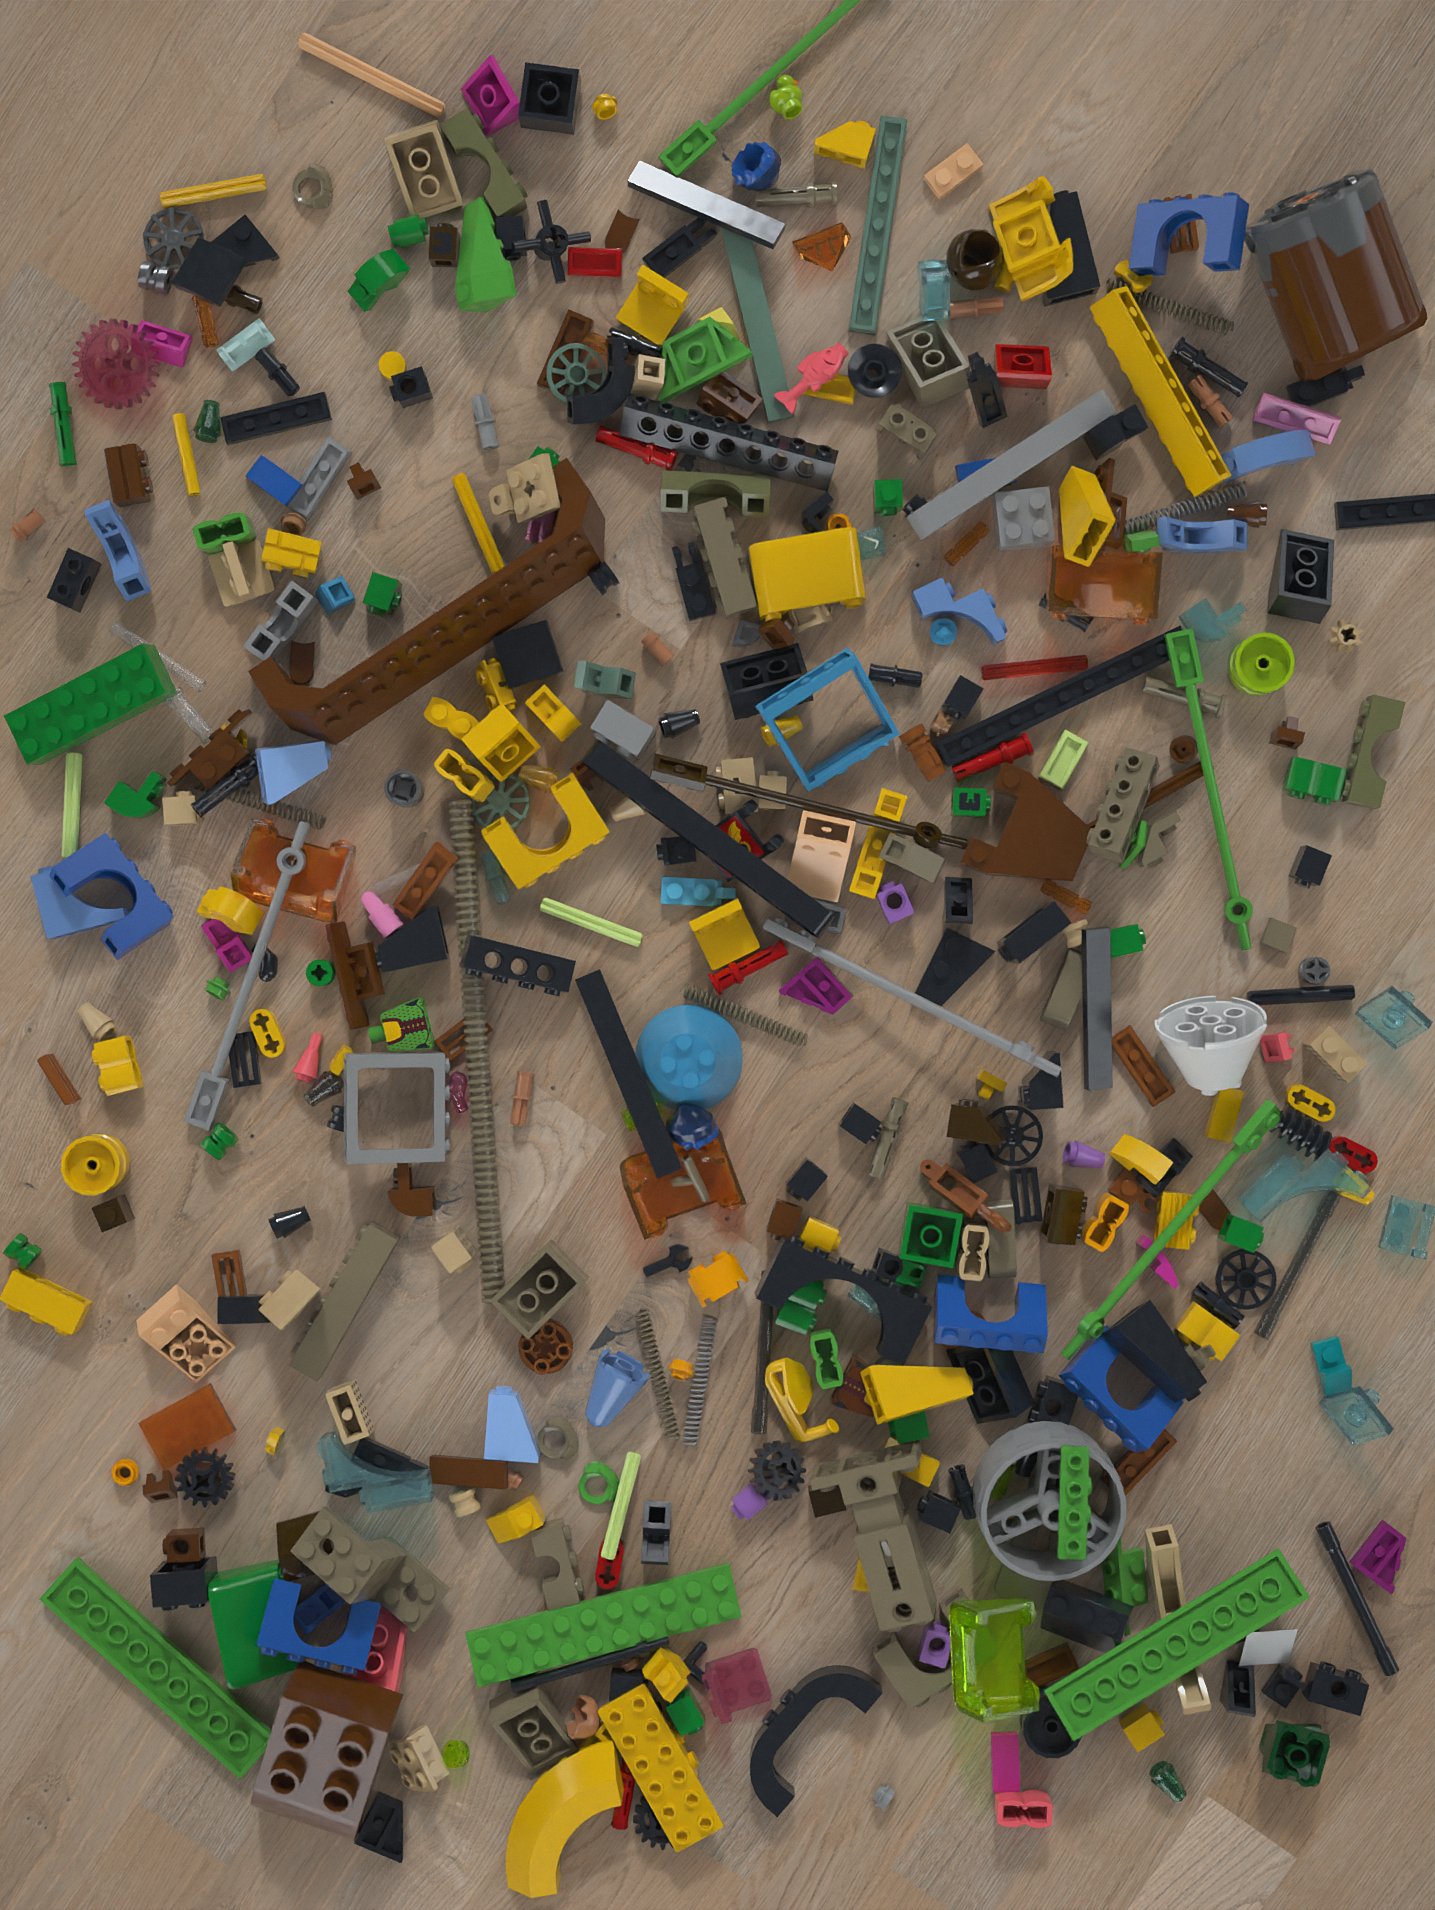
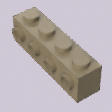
[1087,747,1160,863]

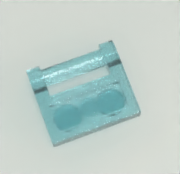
[1378,1195,1435,1260]

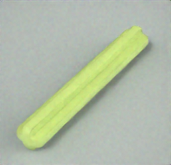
[61,752,82,859]
[540,898,643,947]
[601,1451,641,1560]

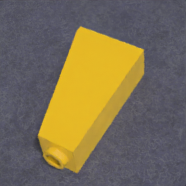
[1059,466,1116,567]
[860,1365,974,1425]

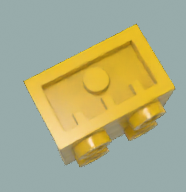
[616,264,689,345]
[689,898,760,970]

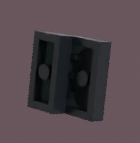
[172,238,247,307]
[492,620,564,689]

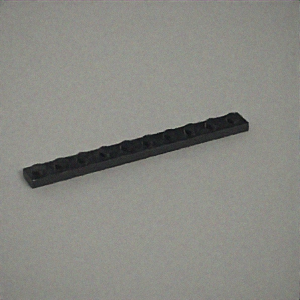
[935,625,1183,768]

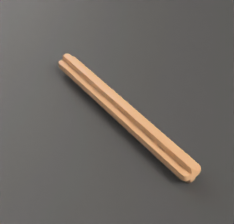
[298,33,446,118]

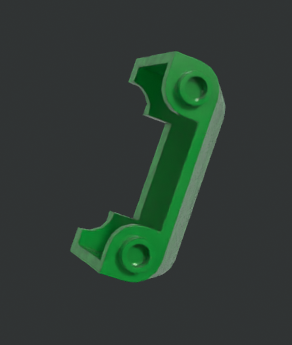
[208,1559,305,1690]

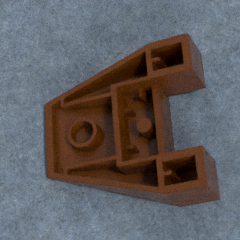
[961,762,1091,881]

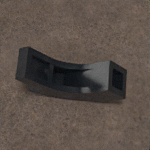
[566,337,635,424]

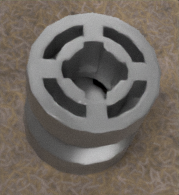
[138,261,173,295]

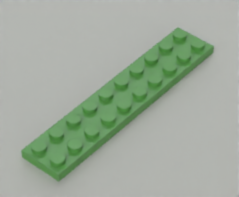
[1044,1548,1310,1741]
[39,1557,271,1779]
[465,1562,742,1687]

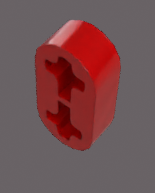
[1326,1136,1378,1173]
[595,1538,624,1589]

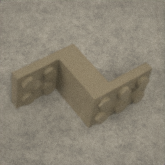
[291,1506,450,1633]

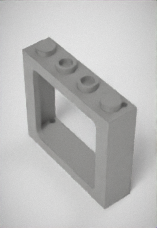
[344,1052,450,1164]

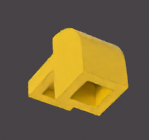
[196,886,264,935]
[642,1647,690,1703]

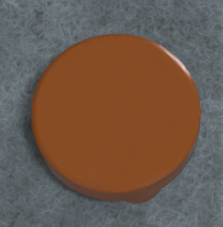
[518,1319,573,1375]

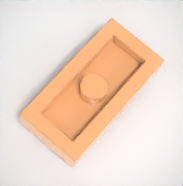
[923,143,983,200]

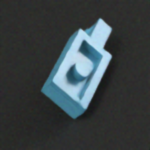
[661,877,736,907]

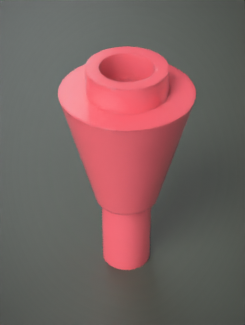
[292,1033,323,1083]

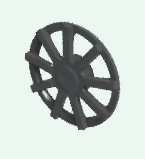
[143,207,204,269]

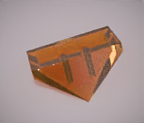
[792,222,851,272]

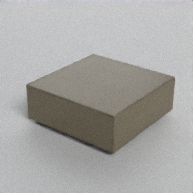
[1260,918,1297,953]

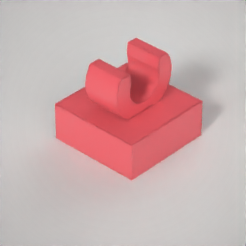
[1260,1032,1295,1063]

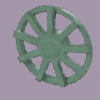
[546,343,606,404]
[471,774,530,829]

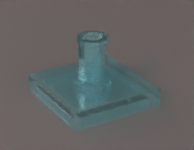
[1355,986,1433,1050]
[1319,1386,1394,1445]

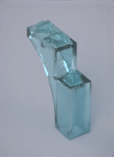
[1238,1149,1370,1223]
[317,1431,435,1513]

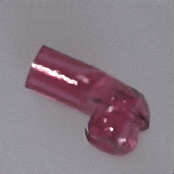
[449,1071,469,1113]

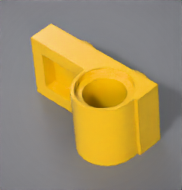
[525,684,582,743]

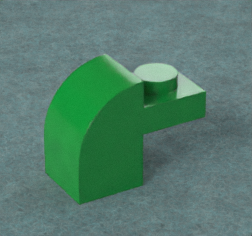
[347,249,410,312]
[104,771,167,819]

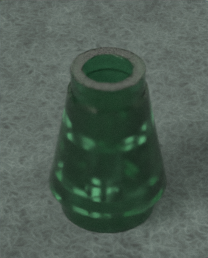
[193,400,221,443]
[1149,1761,1187,1803]

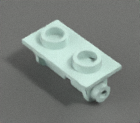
[217,318,275,372]

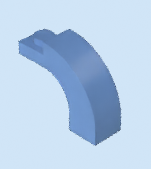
[1220,430,1316,483]
[84,500,151,601]
[1155,517,1247,553]

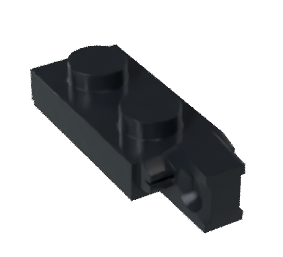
[967,352,1008,428]
[1286,365,1365,407]

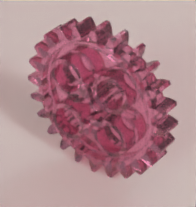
[72,318,160,409]

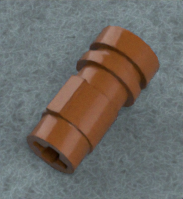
[898,723,946,782]

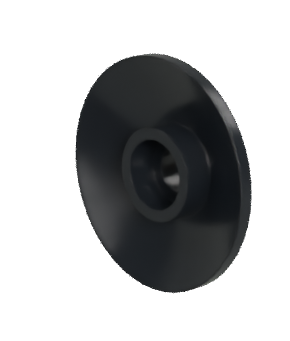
[848,343,902,398]

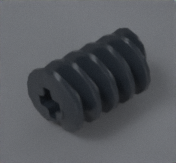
[1269,1106,1332,1162]

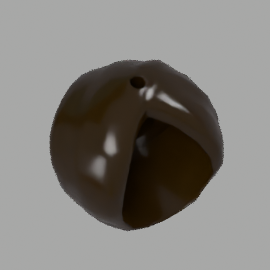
[946,229,1004,291]

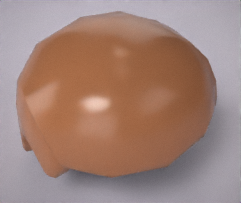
[566,1695,601,1739]

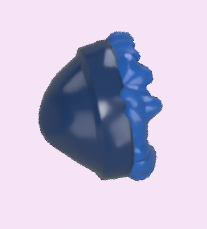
[731,142,781,190]
[666,1103,719,1151]

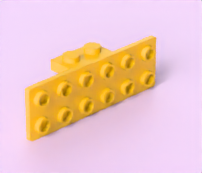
[598,1684,723,1852]

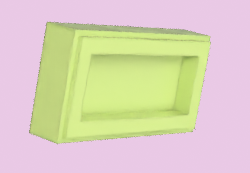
[1038,730,1089,790]

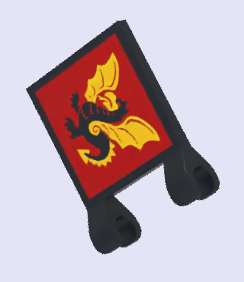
[711,799,785,882]

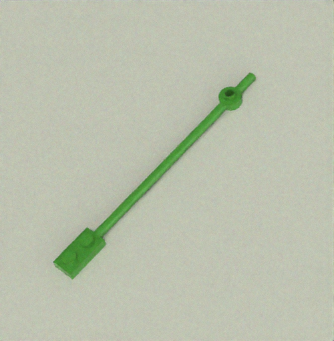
[659,0,861,177]
[1164,628,1253,951]
[1061,1099,1283,1360]

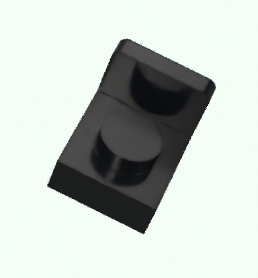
[801,491,834,534]
[656,836,697,866]
[1261,1664,1307,1709]

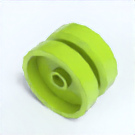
[1227,632,1295,697]

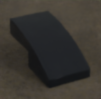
[1135,1138,1193,1198]
[217,1294,271,1324]

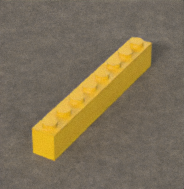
[1089,286,1232,497]

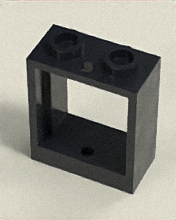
[997,901,1072,964]

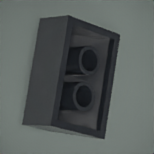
[720,643,814,720]
[946,1345,1035,1424]
[1040,1580,1134,1653]

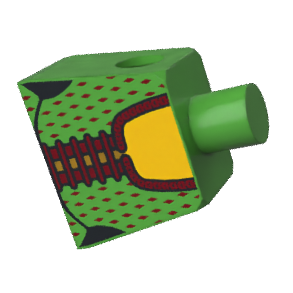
[368,997,436,1051]

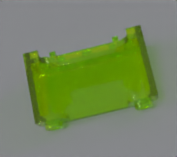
[949,1598,1040,1723]

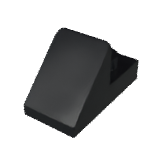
[942,877,973,924]

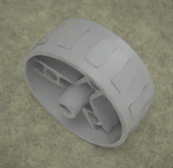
[973,1421,1126,1581]

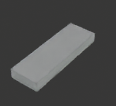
[288,437,352,521]

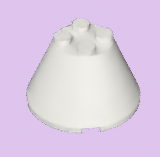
[1155,996,1267,1096]

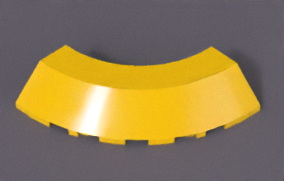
[506,1739,624,1898]

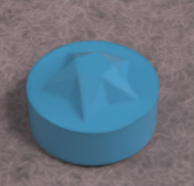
[929,618,957,646]

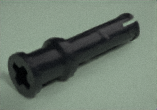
[1168,336,1248,398]
[191,752,259,818]

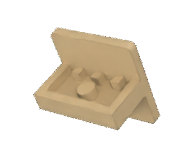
[208,540,276,607]
[388,1725,450,1792]

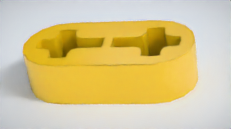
[249,1008,287,1058]
[1285,1084,1336,1122]

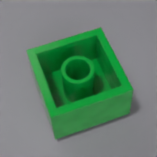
[897,1202,963,1268]

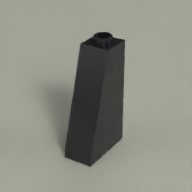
[1043,190,1101,307]
[1102,1300,1207,1403]

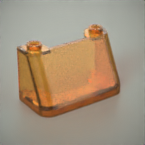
[1046,545,1163,626]
[230,818,356,923]
[619,1129,747,1240]

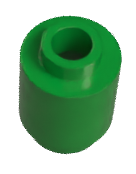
[388,214,430,248]

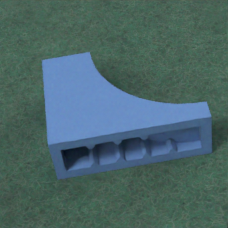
[30,866,130,939]

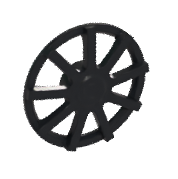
[984,1105,1043,1166]
[1215,1249,1277,1310]

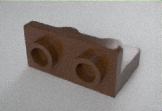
[696,372,763,424]

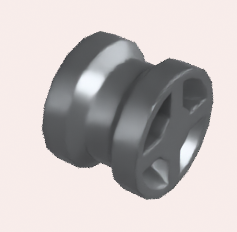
[1298,957,1331,984]

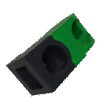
[871,1247,927,1288]

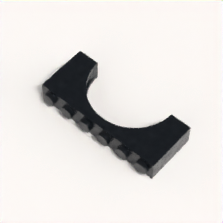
[754,1234,932,1366]

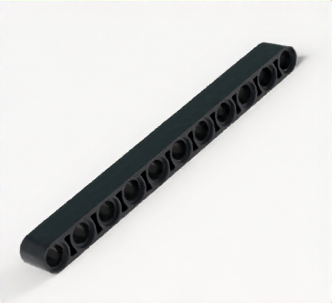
[581,739,835,939]

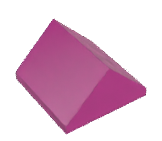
[460,55,520,136]

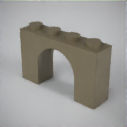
[872,1588,1000,1709]

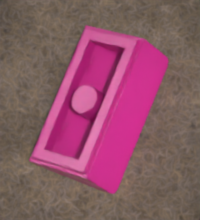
[131,320,193,367]

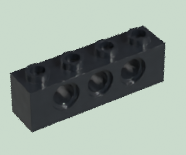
[459,935,576,996]

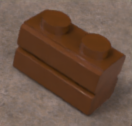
[104,443,153,507]

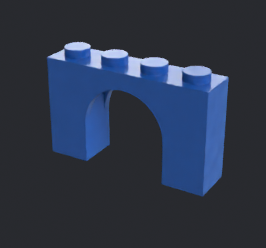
[1128,192,1249,276]
[49,833,174,961]
[934,1275,1048,1353]
[1058,1325,1184,1453]
[255,1579,381,1675]

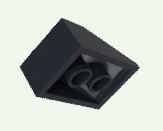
[1267,529,1334,624]

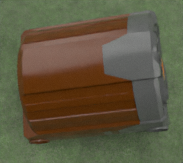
[1244,168,1428,382]

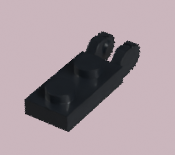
[642,217,717,278]
[672,541,715,622]
[350,1437,429,1490]

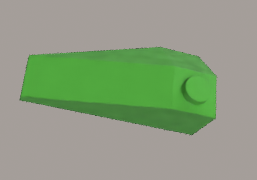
[455,197,517,313]

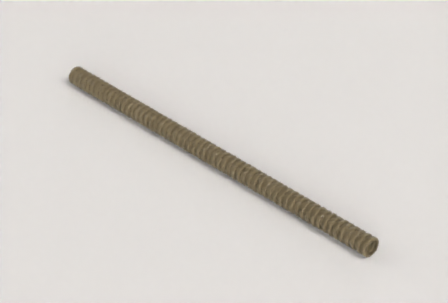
[448,799,505,1304]

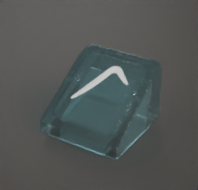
[857,526,886,560]

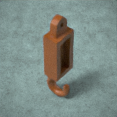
[920,1159,1011,1233]

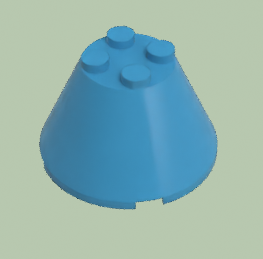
[635,1004,743,1110]

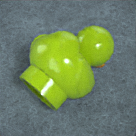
[769,74,803,120]

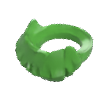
[579,1461,620,1504]

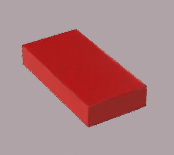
[567,247,623,278]

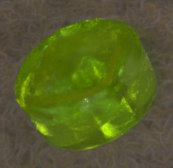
[442,1740,470,1768]

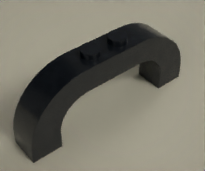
[750,1665,883,1817]

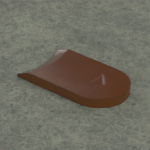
[605,209,640,254]
[289,640,315,684]
[1199,1189,1231,1230]

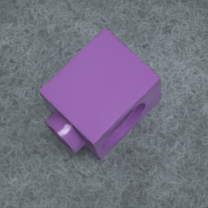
[876,881,914,924]
[917,1621,954,1668]

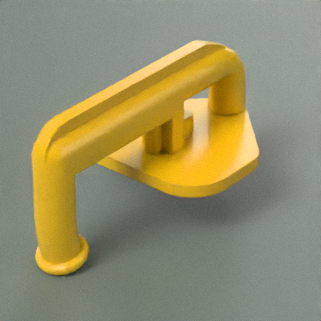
[765,1357,839,1442]

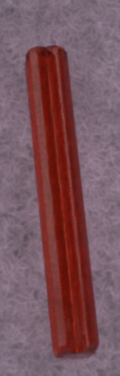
[981,655,1088,680]

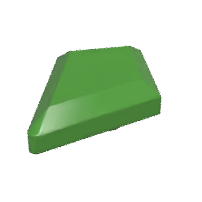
[1119,820,1148,869]

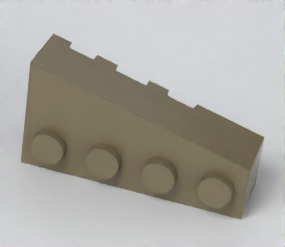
[691,497,757,619]

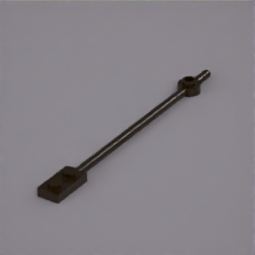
[650,753,968,850]

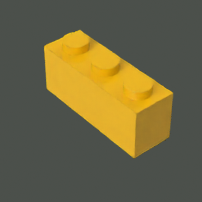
[0,1267,93,1336]

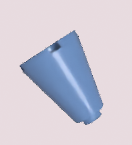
[585,1349,650,1428]

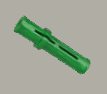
[49,382,77,466]

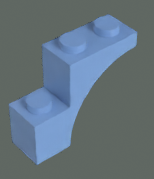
[911,578,1008,645]

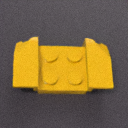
[989,176,1073,302]

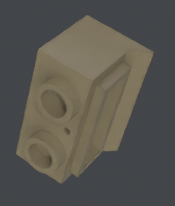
[877,404,938,460]

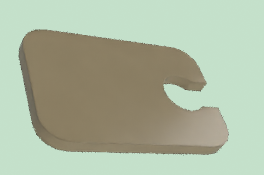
[994,1526,1058,1611]

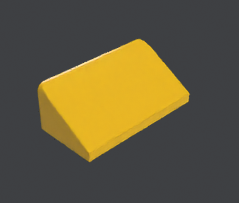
[1203,1088,1245,1143]

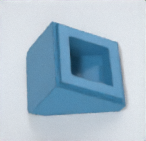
[315,576,356,615]

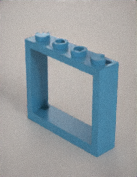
[755,647,900,792]

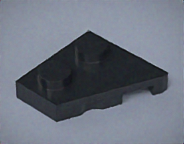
[211,214,280,267]
[354,1791,403,1863]

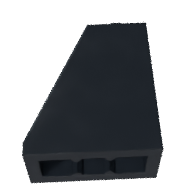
[375,906,450,973]

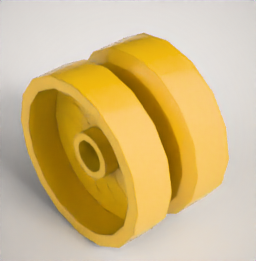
[61,1133,130,1196]

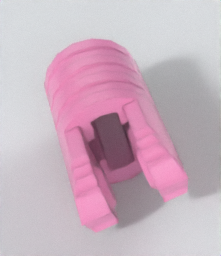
[525,510,557,543]
[361,891,404,939]

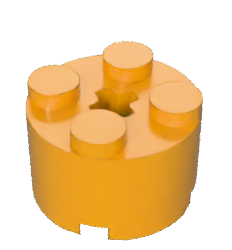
[686,1250,750,1308]

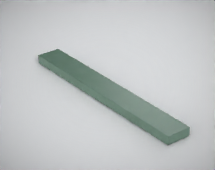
[848,115,907,335]
[721,227,795,424]

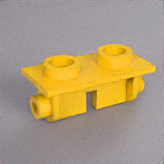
[475,658,516,711]

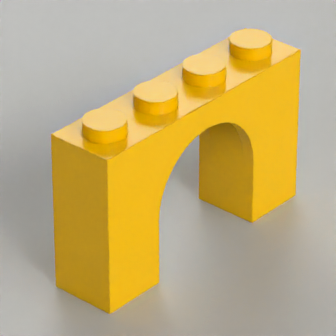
[481,773,610,890]

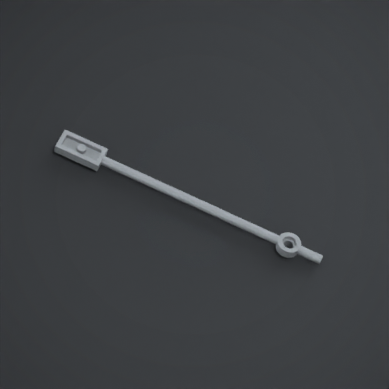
[184,821,310,1131]
[763,918,1062,1077]

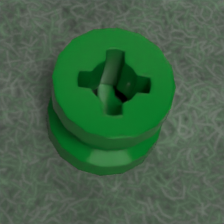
[306,959,336,986]

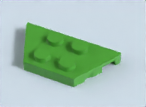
[658,316,754,402]

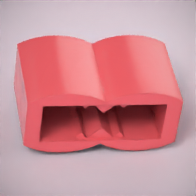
[994,1789,1053,1828]

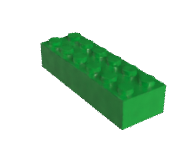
[4,643,178,765]

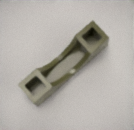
[440,108,528,218]
[660,470,771,517]
[1341,695,1405,810]

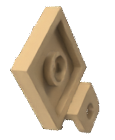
[489,454,560,523]

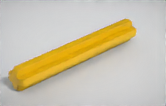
[160,174,267,208]
[452,473,505,574]

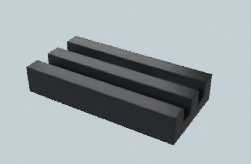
[229,1031,262,1088]
[1009,1167,1043,1224]

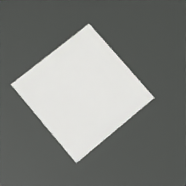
[1239,1629,1298,1666]

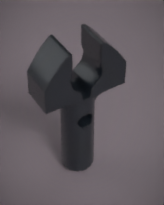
[643,1243,693,1277]

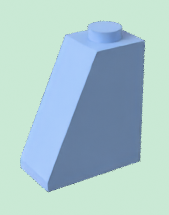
[255,740,331,805]
[484,1386,541,1463]

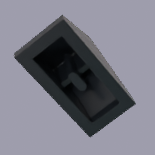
[1220,1660,1256,1717]

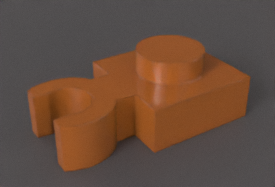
[1108,1168,1159,1213]

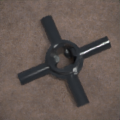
[512,200,591,284]

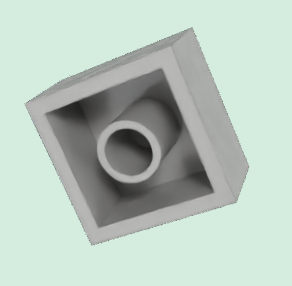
[991,487,1055,552]
[590,699,656,761]

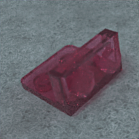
[702,1648,772,1724]

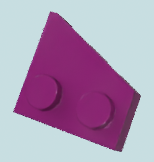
[779,956,854,1015]
[1349,1519,1406,1595]

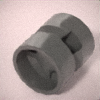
[384,770,424,808]

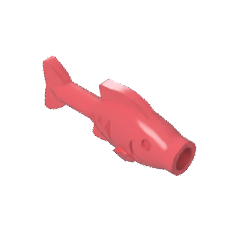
[774,342,849,415]

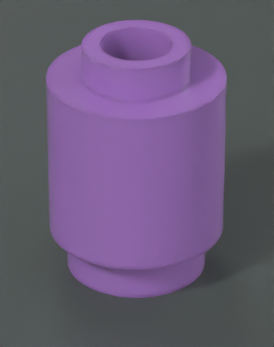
[731,1483,770,1521]

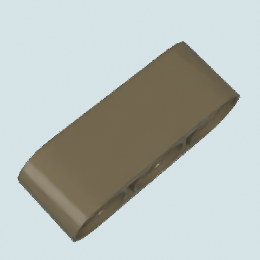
[1040,948,1082,1030]
[985,1199,1017,1279]

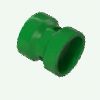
[200,1122,239,1160]
[3,1233,42,1271]

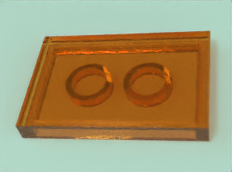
[138,1383,236,1470]

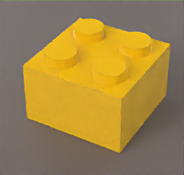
[461,703,541,782]

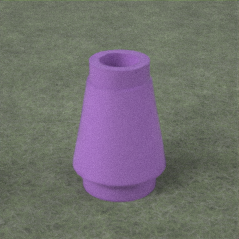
[1063,1140,1105,1169]

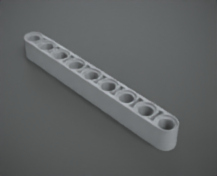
[906,389,1118,541]

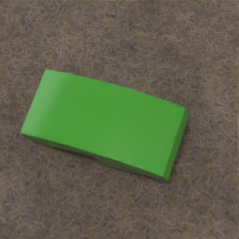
[1122,530,1159,553]

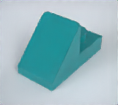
[1310,1336,1352,1396]

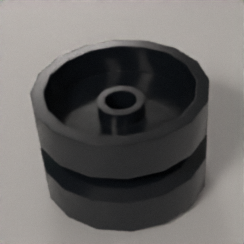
[1019,1686,1082,1758]

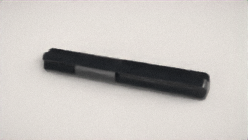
[1246,985,1355,1006]

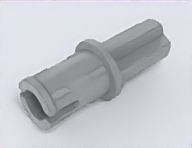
[472,394,499,450]

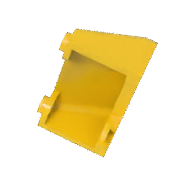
[749,527,866,622]

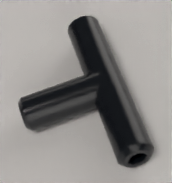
[683,1641,710,1685]

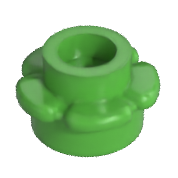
[205,977,231,1000]

